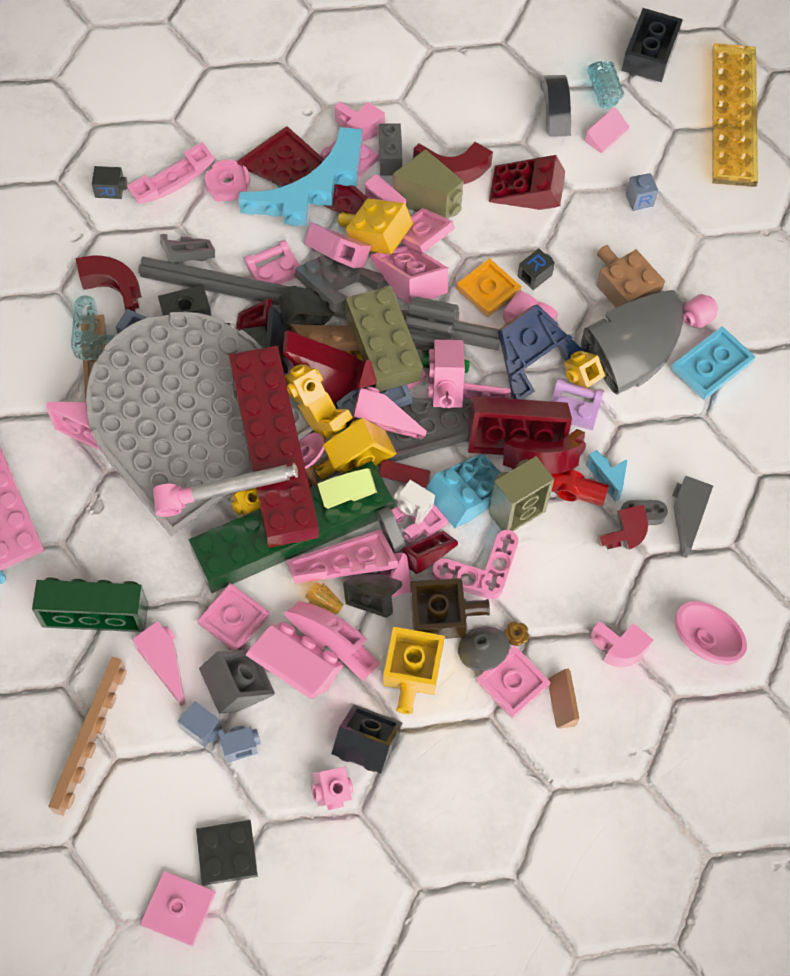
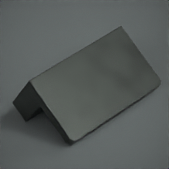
[343,572,402,618]

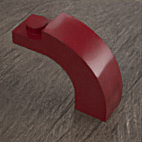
[413,142,493,184]
[75,255,142,312]
[503,429,586,474]

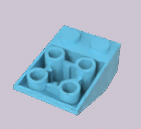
[426,454,501,528]

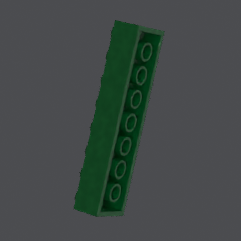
[188,461,394,593]

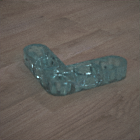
[71,295,116,360]

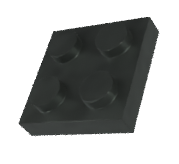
[196,820,258,886]

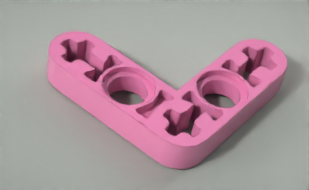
[432,530,518,599]

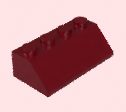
[467,396,572,455]

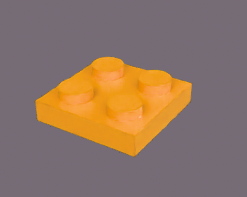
[456,258,522,317]

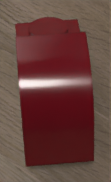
[597,504,648,550]

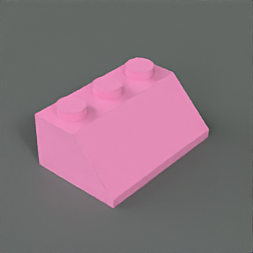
[246,622,344,699]

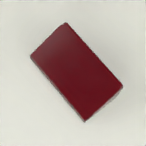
[352,360,377,391]
[379,459,431,488]

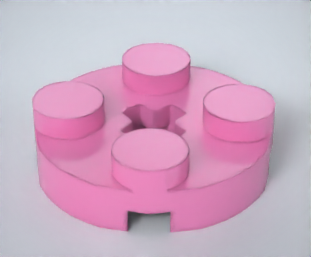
[205,160,250,202]

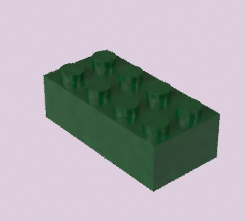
[32,577,149,632]

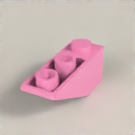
[304,222,371,268]

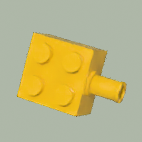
[338,198,413,255]
[315,418,397,480]
[383,627,445,715]

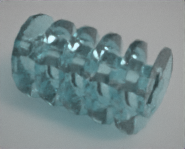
[587,61,625,109]

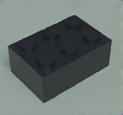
[621,8,683,82]

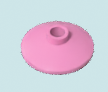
[300,433,325,469]

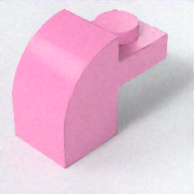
[335,102,385,141]
[590,621,653,667]

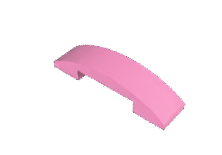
[127,142,214,204]

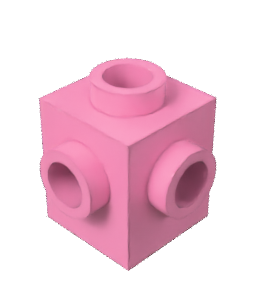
[311,767,353,810]

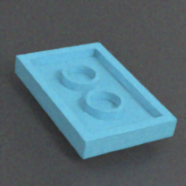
[671,326,756,400]

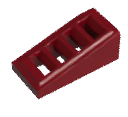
[402,531,458,574]

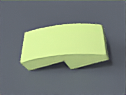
[318,468,377,509]

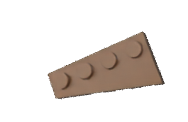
[291,325,359,352]

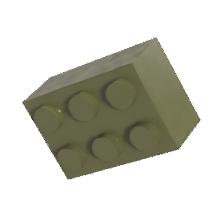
[489,456,554,531]

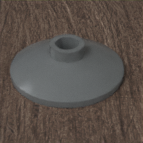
[458,626,510,671]

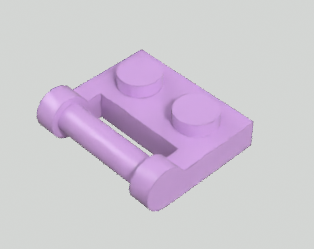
[551,378,604,430]

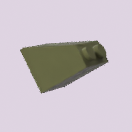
[393,149,464,219]

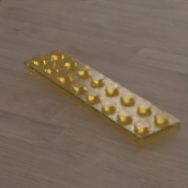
[712,43,758,187]

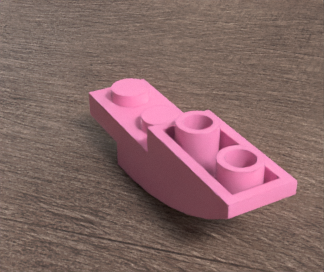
[284,601,381,681]

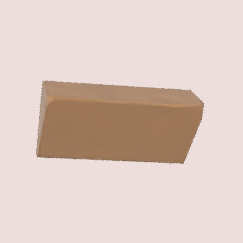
[548,668,580,729]

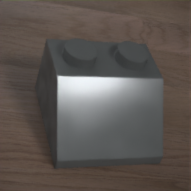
[199,649,275,714]

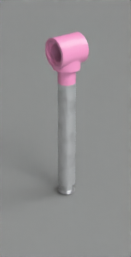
[153,463,298,517]

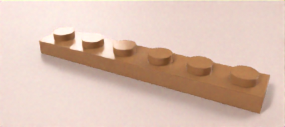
[48,657,127,816]

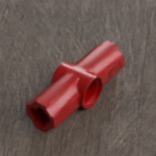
[551,470,609,507]

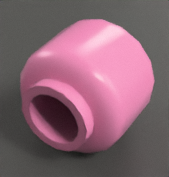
[683,294,718,329]

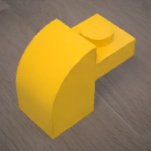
[297,392,353,439]

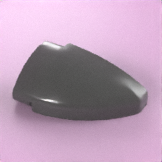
[581,290,684,395]

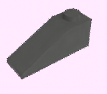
[672,475,714,558]

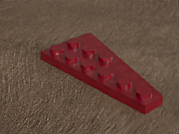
[237,126,368,215]

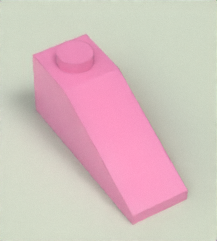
[351,387,427,440]
[132,621,185,706]

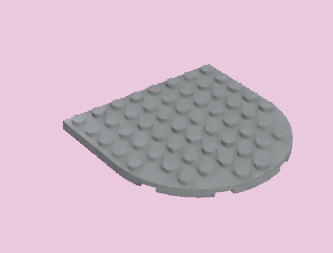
[86,312,314,537]

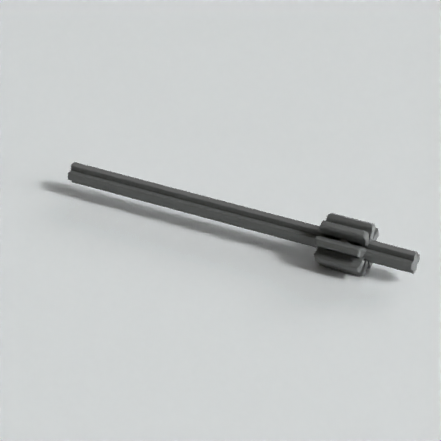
[138,256,500,352]

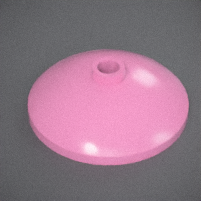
[674,601,747,665]

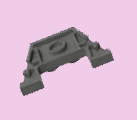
[294,255,389,312]

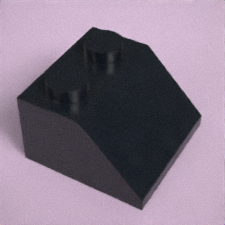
[331,704,403,773]

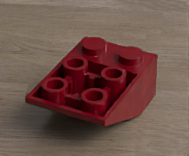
[489,155,566,210]

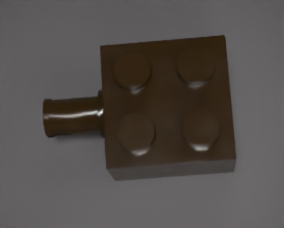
[410,578,490,639]

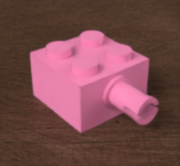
[428,340,465,408]

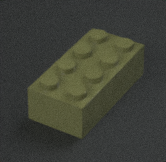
[344,286,423,392]

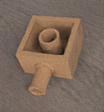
[596,245,665,308]

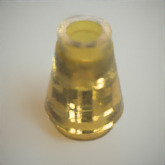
[305,581,344,616]

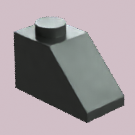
[277,286,335,325]

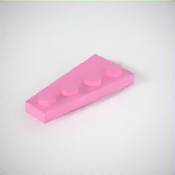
[286,529,398,584]

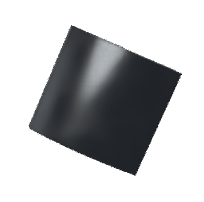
[265,307,291,373]

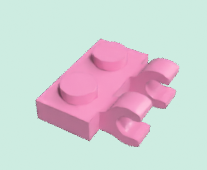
[391,501,448,544]

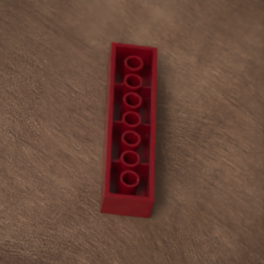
[229,346,319,548]

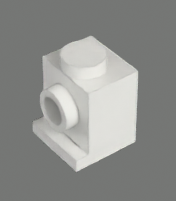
[394,480,435,525]

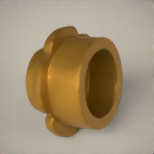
[504,621,529,646]

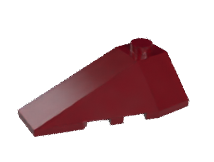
[283,331,363,409]

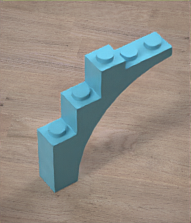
[239,127,362,226]

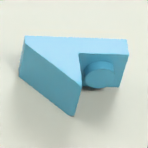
[586,450,628,502]

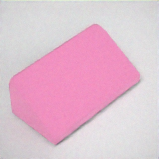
[585,107,630,153]
[365,174,406,205]
[463,383,511,399]

